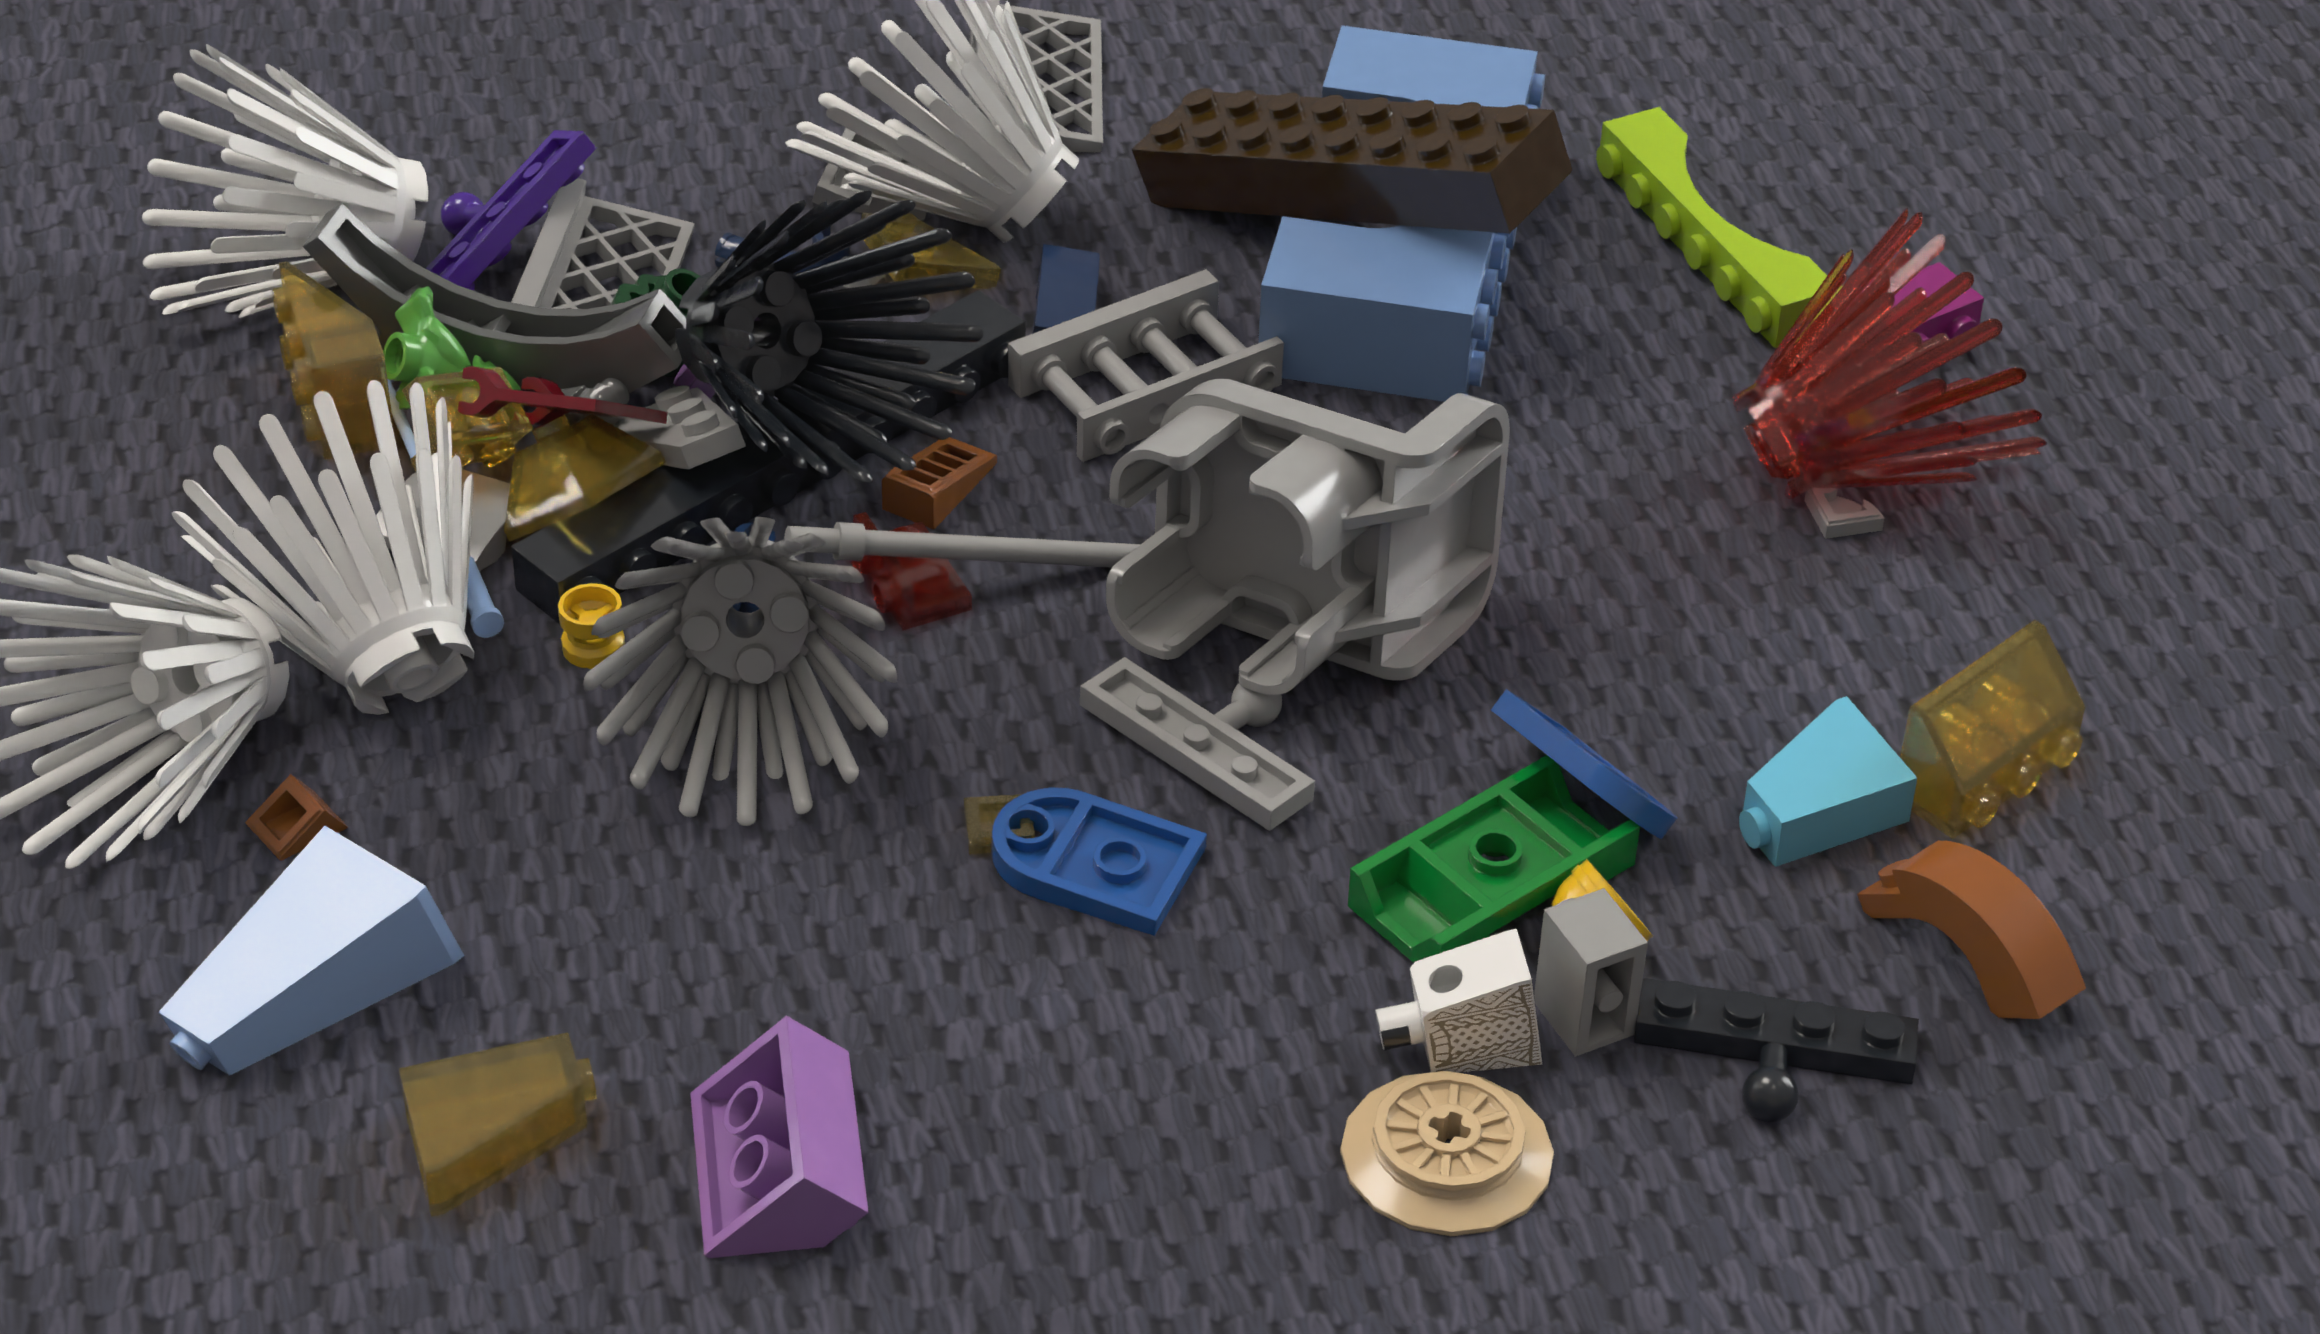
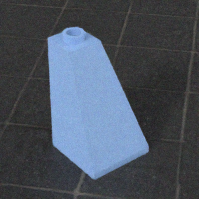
[159,826,464,1075]

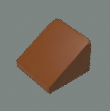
[245,774,348,861]

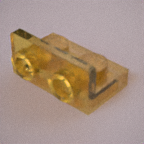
[402,367,533,472]

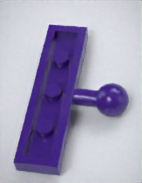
[426,130,596,290]

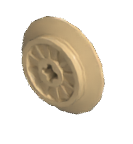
[1340,1071,1554,1236]

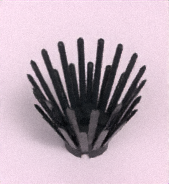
[676,190,983,483]

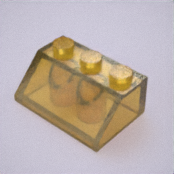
[1900,620,2085,839]

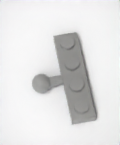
[1079,657,1315,831]

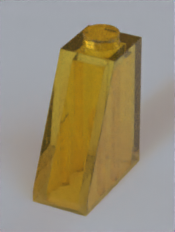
[399,1032,597,1217]

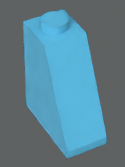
[1739,696,1918,867]

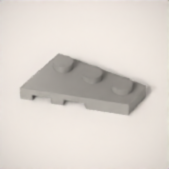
[586,385,746,469]

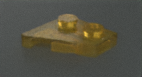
[861,212,1001,289]

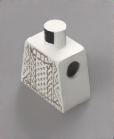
[1375,929,1542,1073]

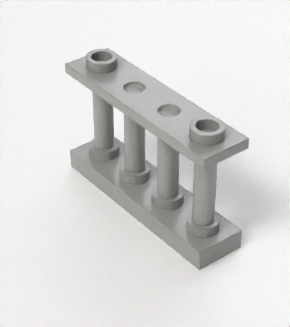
[1008,269,1284,462]

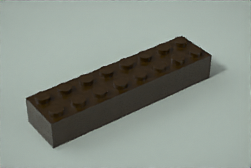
[1131,88,1573,234]

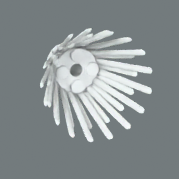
[785,0,1079,243]
[142,44,428,318]
[172,380,475,715]
[0,555,290,869]

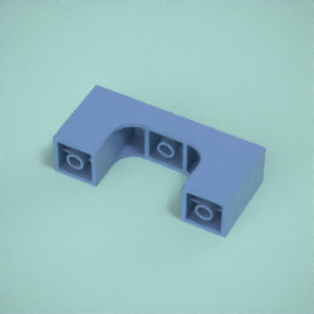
[1258,25,1545,402]

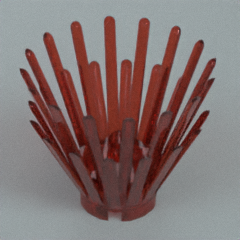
[1732,207,2047,499]

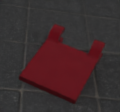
[458,366,668,427]

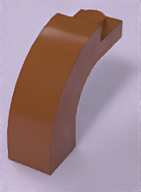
[1857,840,2086,1019]

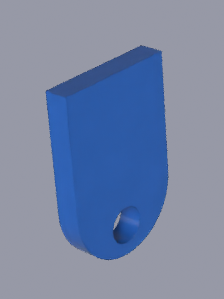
[1491,689,1678,839]
[991,788,1207,936]

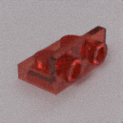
[850,512,972,630]

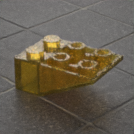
[272,261,394,460]

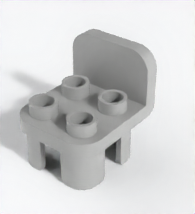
[1106,379,1510,695]

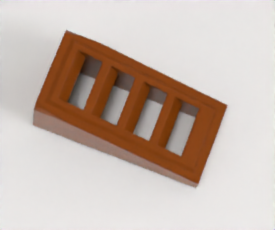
[881,437,997,530]

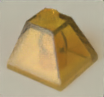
[504,414,666,541]

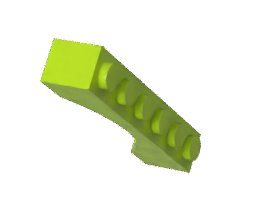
[1596,107,1840,348]

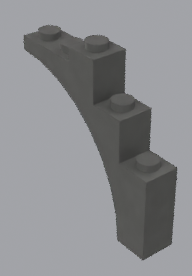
[302,203,686,393]

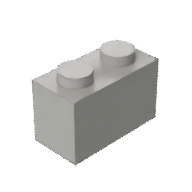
[1534,888,1648,1057]

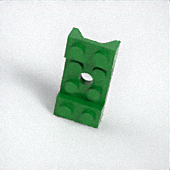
[1348,755,1640,963]

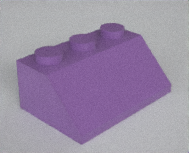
[690,1016,868,1258]

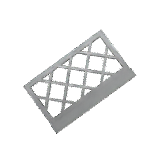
[968,0,1103,152]
[511,178,695,309]

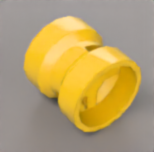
[558,583,625,669]

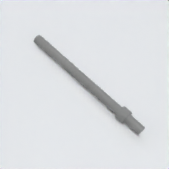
[784,522,1141,568]

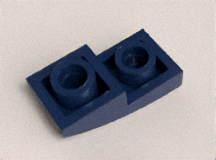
[1032,244,1100,334]

